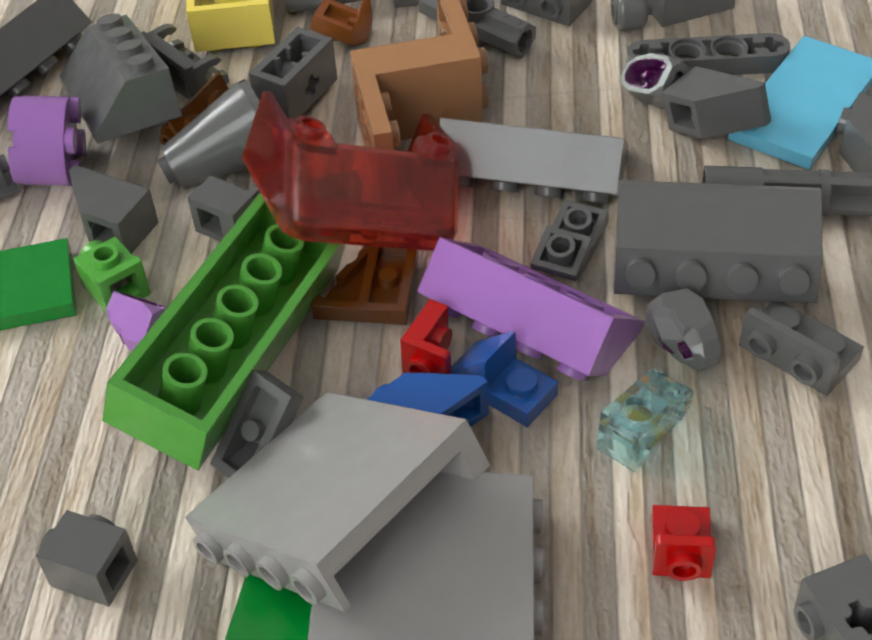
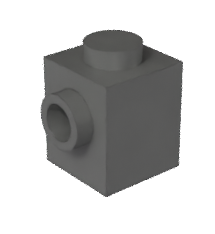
[36,510,138,607]

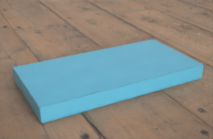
[728,36,872,170]

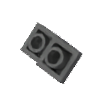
[530,199,609,281]

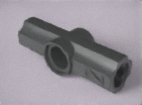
[419,0,536,59]

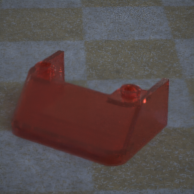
[242,91,459,251]

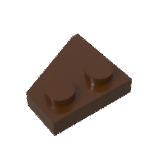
[311,239,420,325]

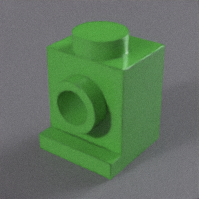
[73,237,151,313]

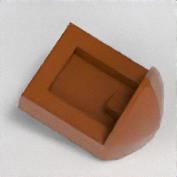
[310,0,372,45]

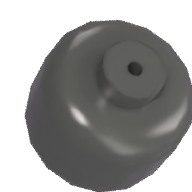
[610,0,653,31]

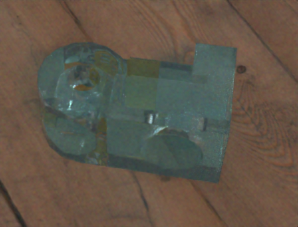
[596,369,694,472]

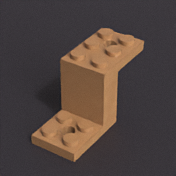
[350,0,489,204]

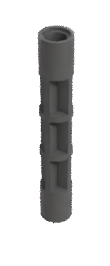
[702,165,872,216]

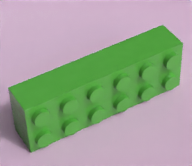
[102,188,350,471]

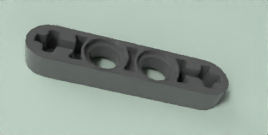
[626,33,790,80]

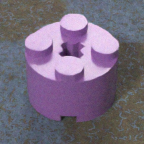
[8,95,86,186]

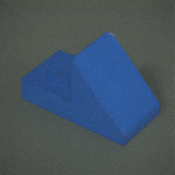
[451,331,558,428]

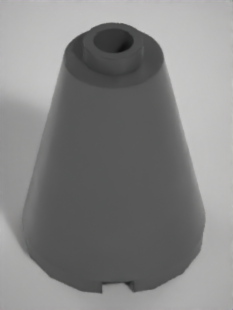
[157,79,287,188]

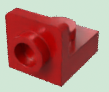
[400,299,453,374]
[651,505,716,581]

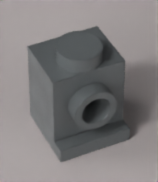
[188,176,261,242]

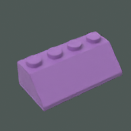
[417,237,646,381]

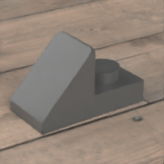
[210,370,304,478]

